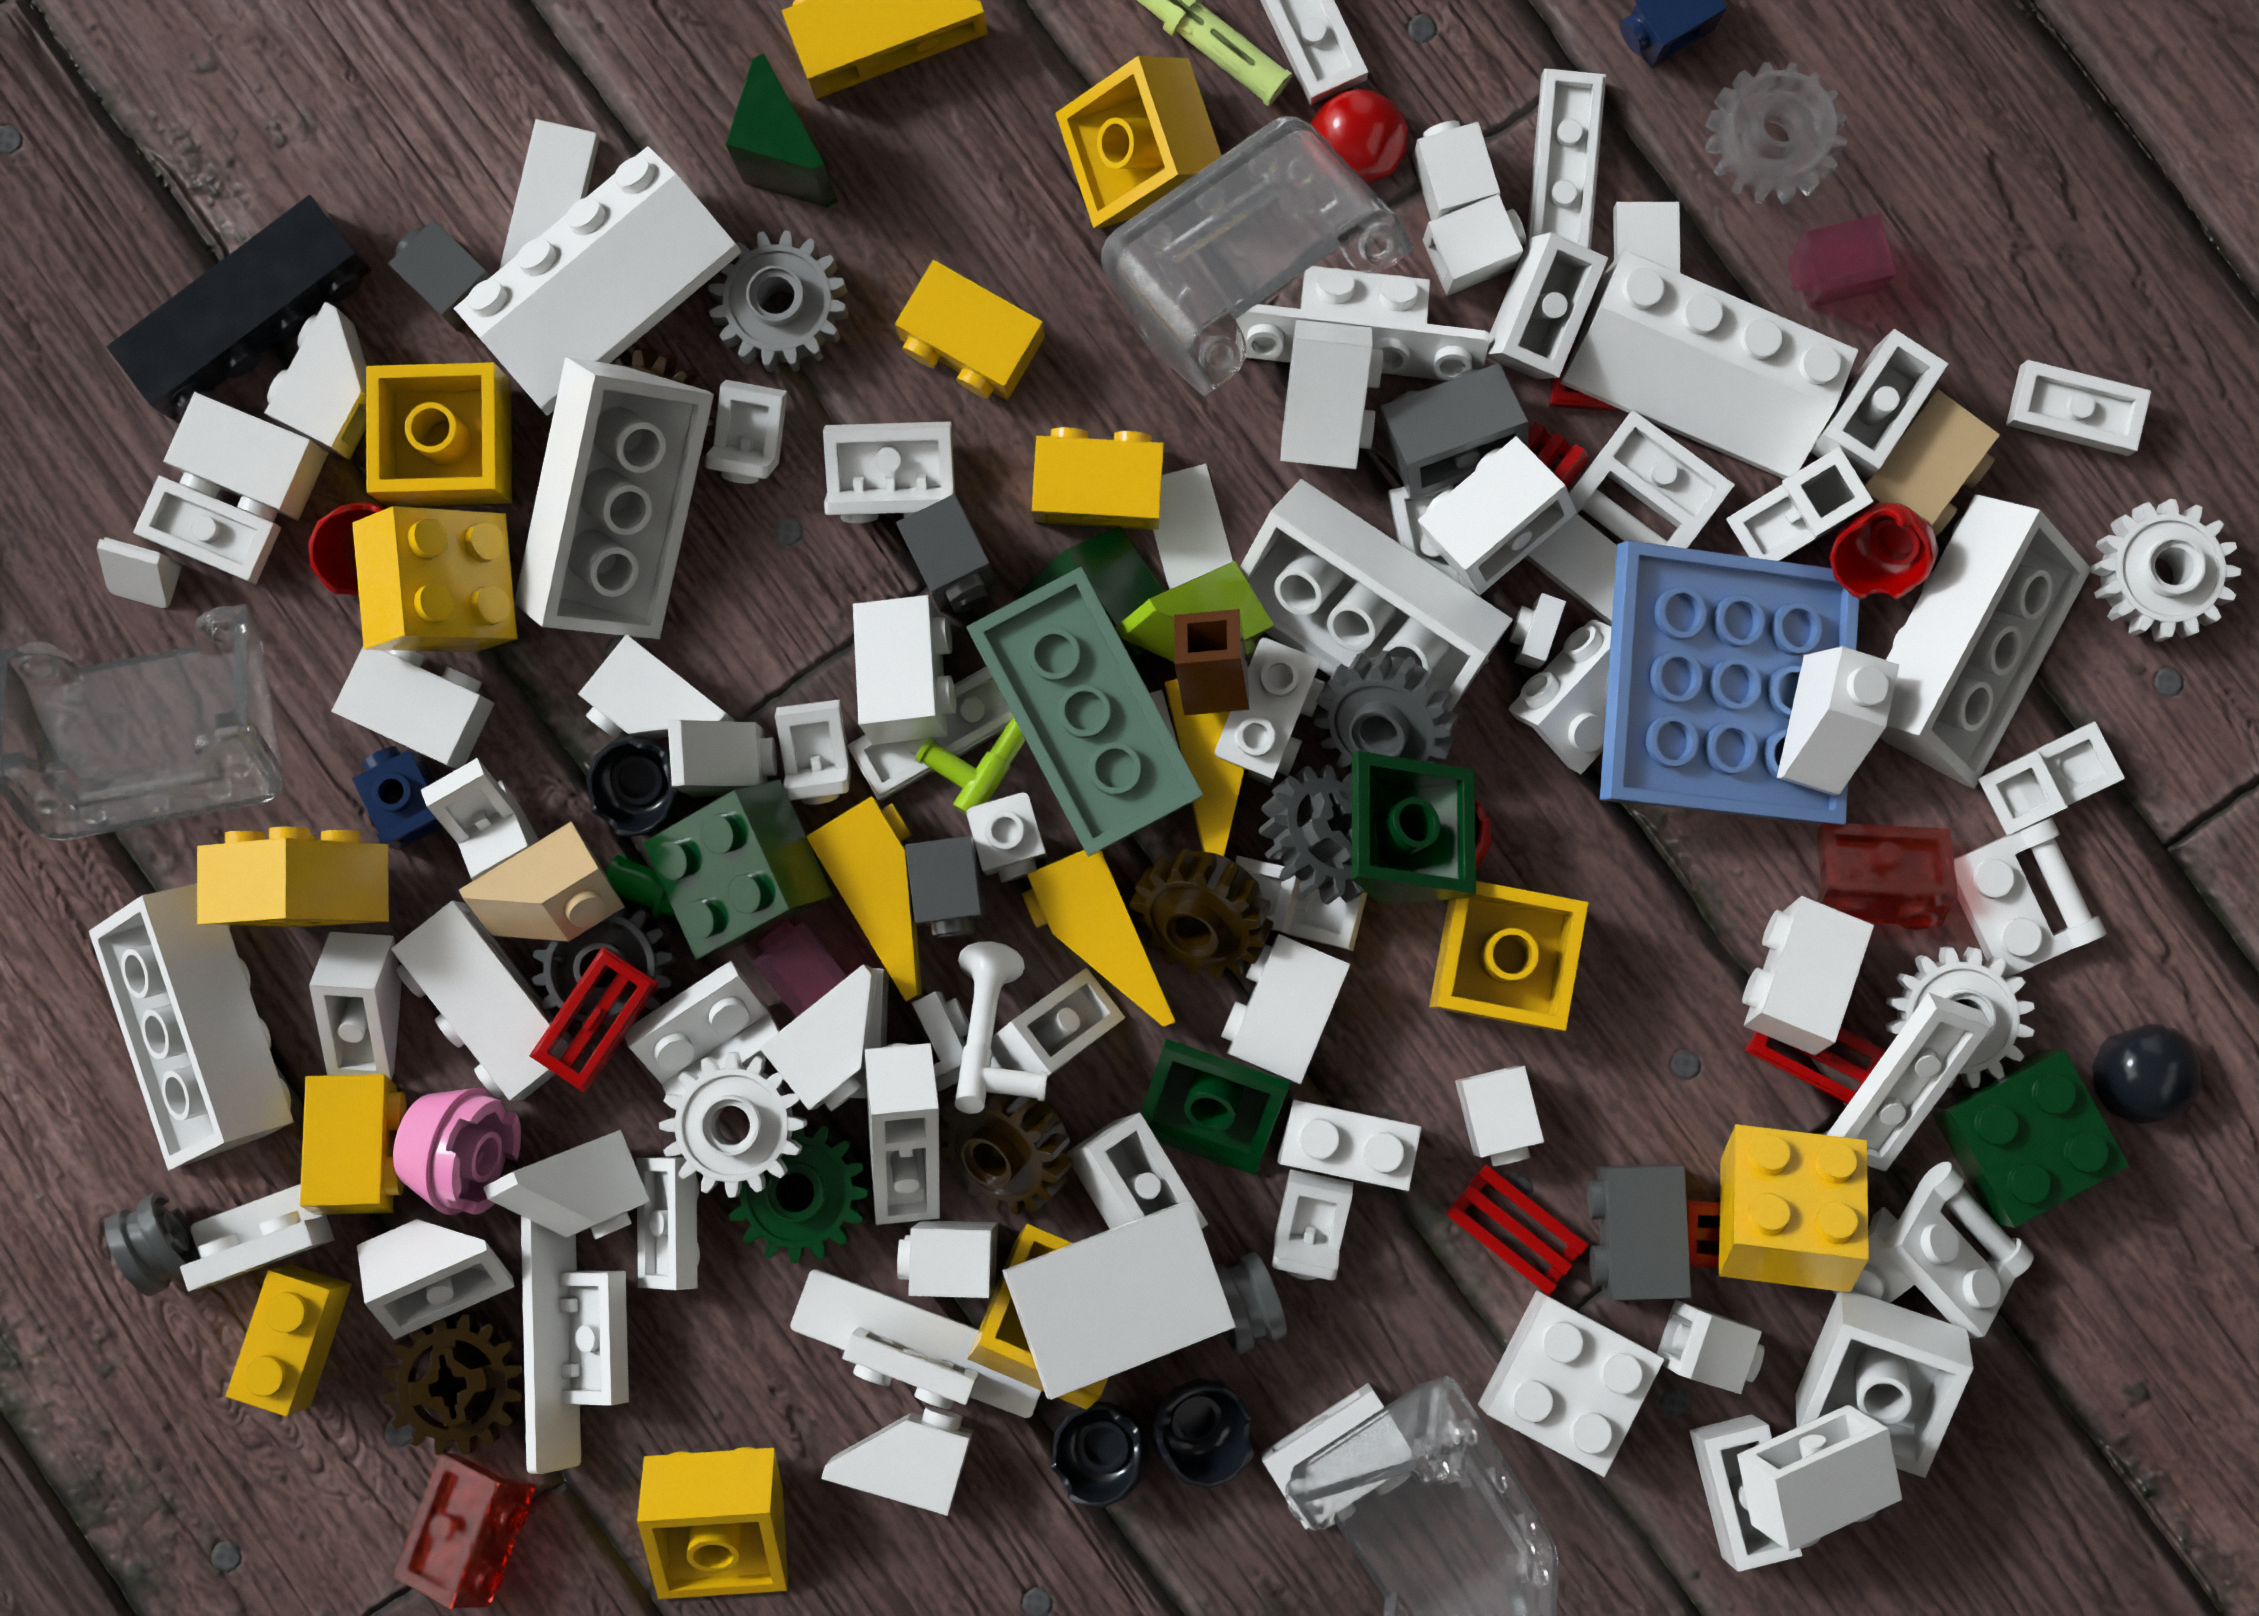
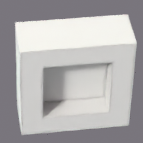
[1509,593,1566,670]

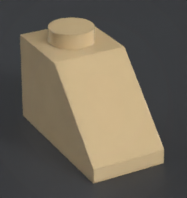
[459,822,625,941]

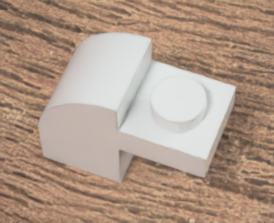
[1726,446,1874,561]
[421,758,539,881]

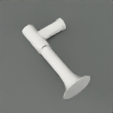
[955,941,1048,1114]

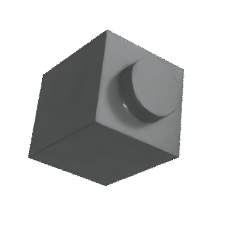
[388,219,491,331]

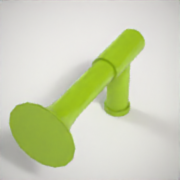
[915,717,1026,816]

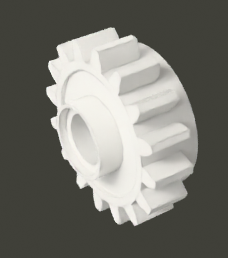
[2090,499,2241,642]
[1885,946,2035,1088]
[659,1052,807,1198]

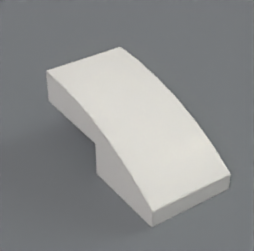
[1978,722,2125,836]
[1236,856,1367,951]

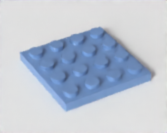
[1600,540,1859,826]

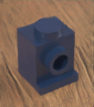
[1619,0,1727,68]
[352,746,444,850]

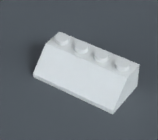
[454,146,742,416]
[1560,249,1858,479]
[514,357,714,639]
[1239,479,1513,712]
[1880,494,2091,789]
[89,883,294,1171]

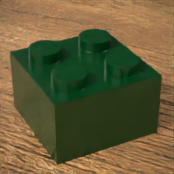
[643,779,833,959]
[1930,1049,2129,1228]

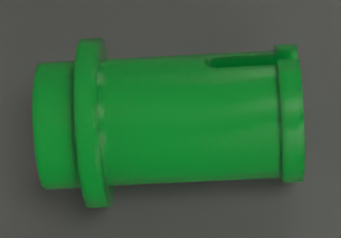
[606,854,676,919]

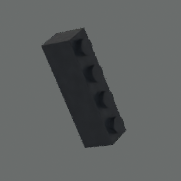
[106,194,372,420]

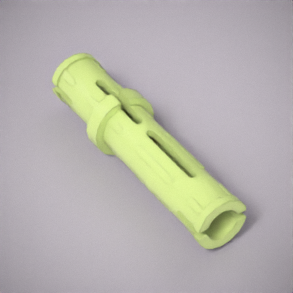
[1137,0,1292,106]

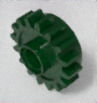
[725,1125,870,1264]

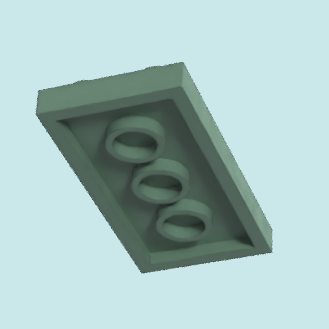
[966,567,1203,858]

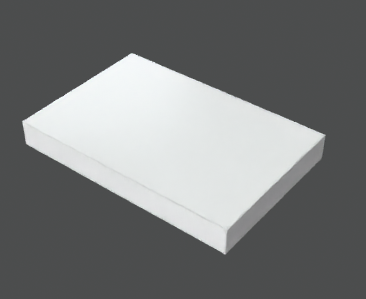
[1002,1201,1236,1400]

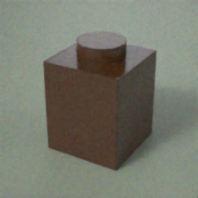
[1174,609,1249,716]

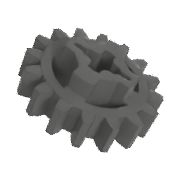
[1259,765,1366,905]

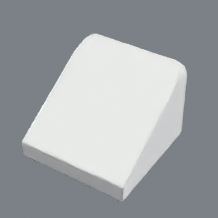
[97,537,182,608]

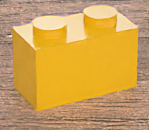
[895,260,1045,401]
[1031,427,1164,530]
[300,1074,407,1215]
[225,1264,352,1417]

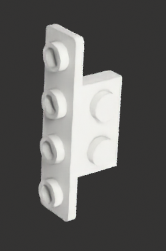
[1232,265,1489,381]
[521,1216,629,1474]
[790,1269,1041,1418]

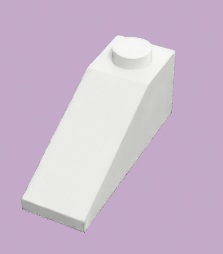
[864,1043,940,1225]

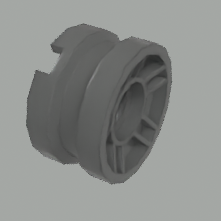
[105,1192,200,1297]
[1214,1252,1287,1356]

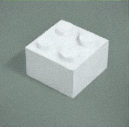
[1478,1290,1664,1477]
[1795,1290,1974,1478]

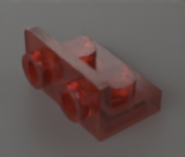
[1816,823,1958,930]
[393,1453,535,1608]

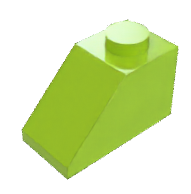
[1115,561,1274,662]

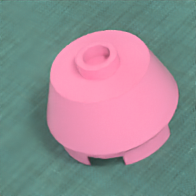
[393,1087,521,1215]

